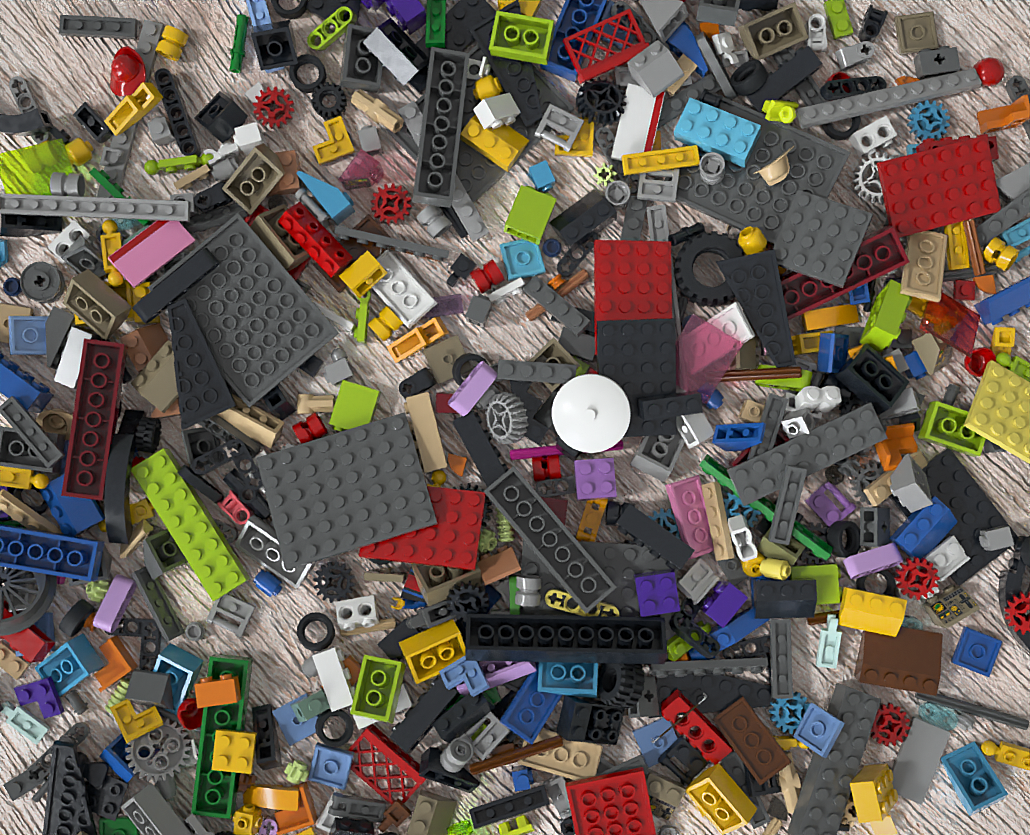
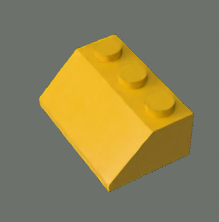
[460,115,530,172]
[838,586,907,637]
[685,763,758,835]

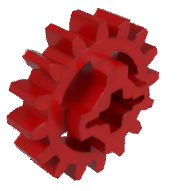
[253,86,295,129]
[370,183,412,226]
[894,556,940,600]
[1004,591,1030,635]
[870,703,911,747]

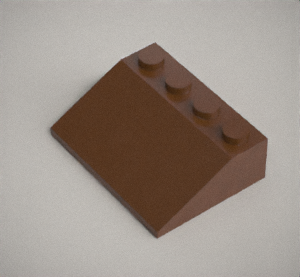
[854,626,943,696]

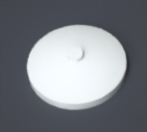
[552,374,631,453]

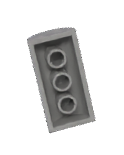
[234,515,317,589]

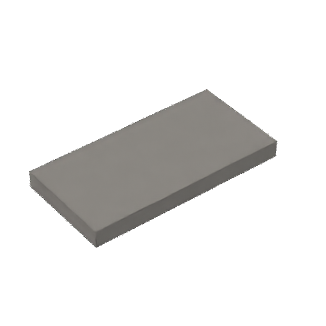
[891,716,951,805]

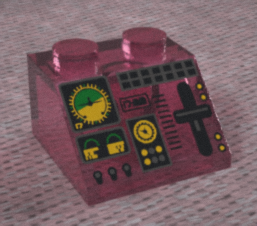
[338,149,384,190]

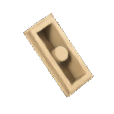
[120,519,153,559]

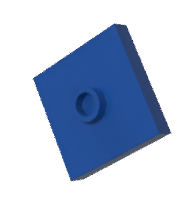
[951,626,1003,677]

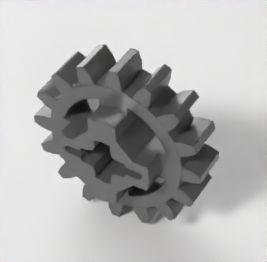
[850,463,886,505]

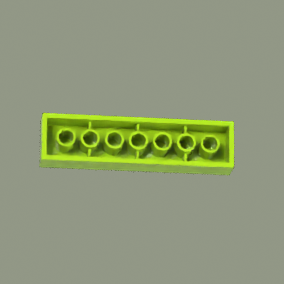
[131,448,251,601]

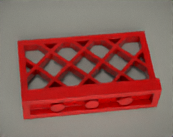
[562,9,650,84]
[348,724,427,804]

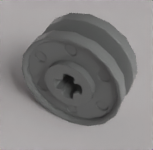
[20,262,66,304]

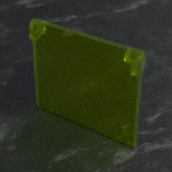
[0,138,73,196]

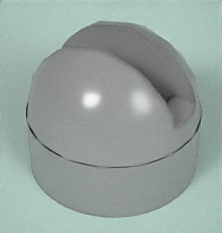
[331,348,348,363]

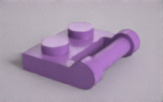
[804,478,857,528]

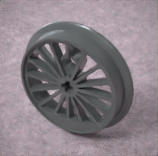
[0,566,57,636]

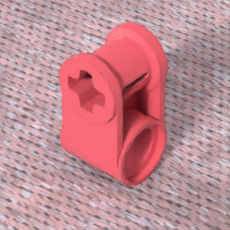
[217,490,254,525]

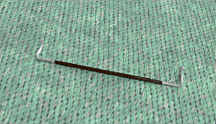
[651,693,707,743]

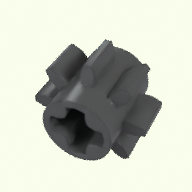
[836,453,861,476]

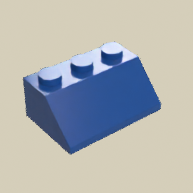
[974,276,1030,325]
[39,474,105,536]
[890,496,958,561]

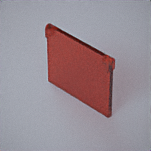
[920,290,980,357]

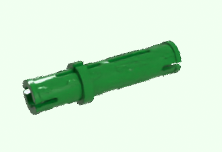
[229,14,249,73]

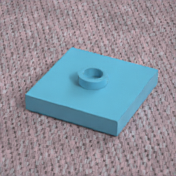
[499,239,546,281]

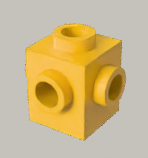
[233,804,263,835]

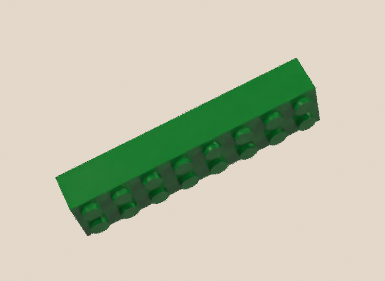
[191,654,253,819]

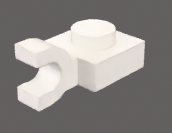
[712,32,739,67]
[203,143,239,167]

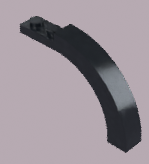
[0,108,54,136]
[104,409,146,544]
[998,536,1030,654]

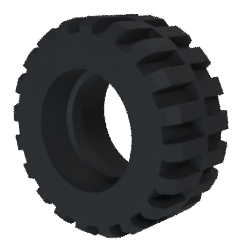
[674,231,744,307]

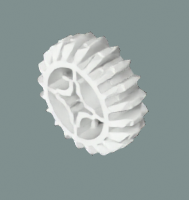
[853,152,895,204]

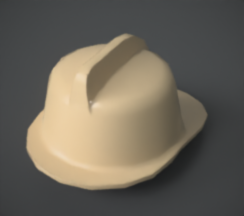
[754,146,794,186]
[36,408,73,440]

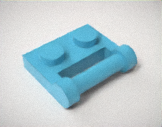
[999,218,1030,264]

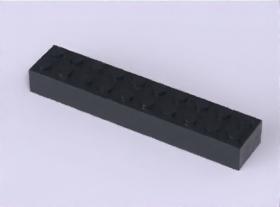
[465,614,667,664]

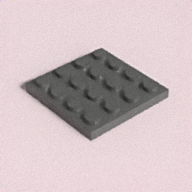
[773,190,873,288]

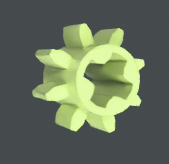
[593,163,618,187]
[479,528,497,554]
[86,580,110,603]
[284,760,310,784]

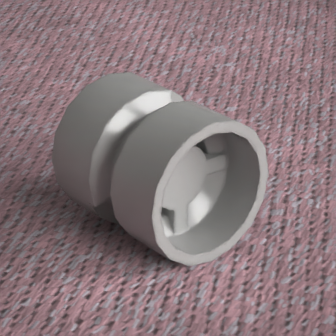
[699,152,725,185]
[50,172,85,197]
[604,180,630,211]
[416,205,452,239]
[515,575,542,606]
[440,737,474,773]

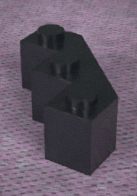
[510,380,549,446]

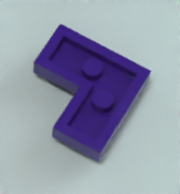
[14,676,64,719]

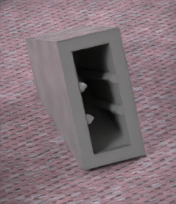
[639,0,689,43]
[996,163,1030,204]

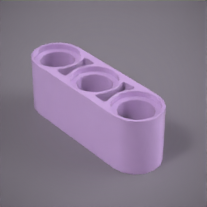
[448,361,498,416]
[843,543,904,579]
[93,574,137,633]

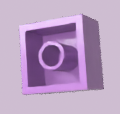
[574,458,617,501]

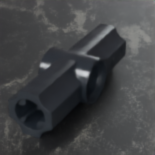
[223,468,271,521]

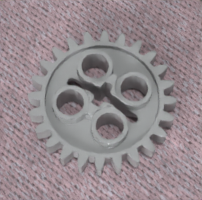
[125,718,191,783]

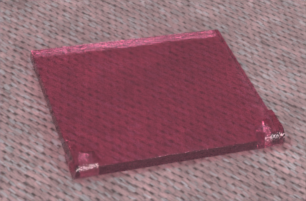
[676,313,743,404]

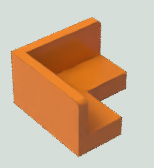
[977,94,1030,134]
[874,423,918,472]
[94,636,139,692]
[274,781,318,835]

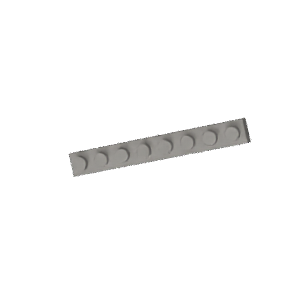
[398,101,489,242]

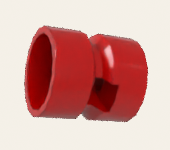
[470,259,505,294]
[292,412,328,444]
[531,454,561,482]

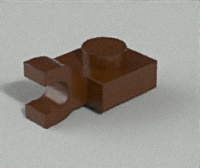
[236,773,256,794]
[378,798,412,833]

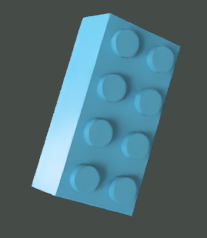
[674,98,761,168]

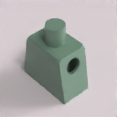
[290,687,330,722]

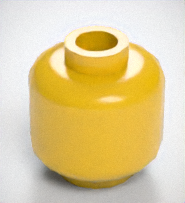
[473,75,502,101]
[63,138,94,167]
[738,226,767,255]
[740,551,766,577]

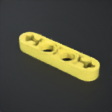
[545,588,619,617]

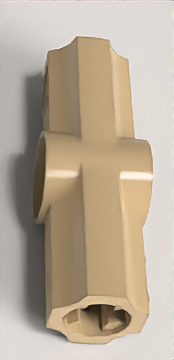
[351,89,404,133]
[777,751,801,813]

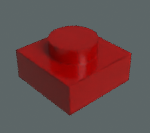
[953,280,975,301]

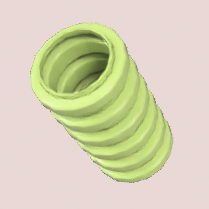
[495,508,515,542]
[105,678,130,714]

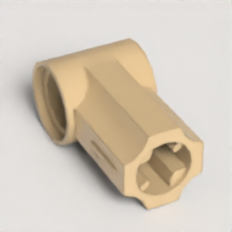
[297,394,335,414]

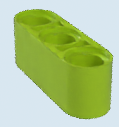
[307,7,357,51]
[754,364,813,392]

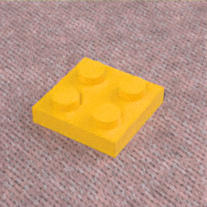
[212,729,257,774]

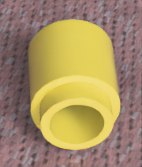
[760,558,791,580]

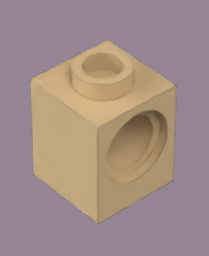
[737,399,765,423]

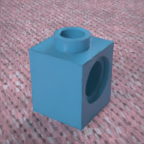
[528,160,556,193]

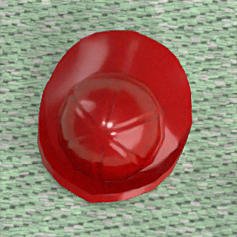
[110,46,146,96]

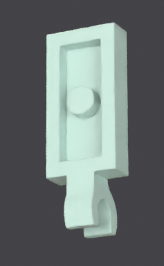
[815,614,842,669]
[1,701,50,745]

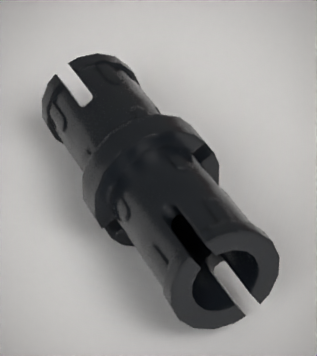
[668,222,705,247]

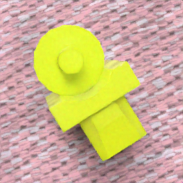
[762,100,799,123]
[498,815,535,835]

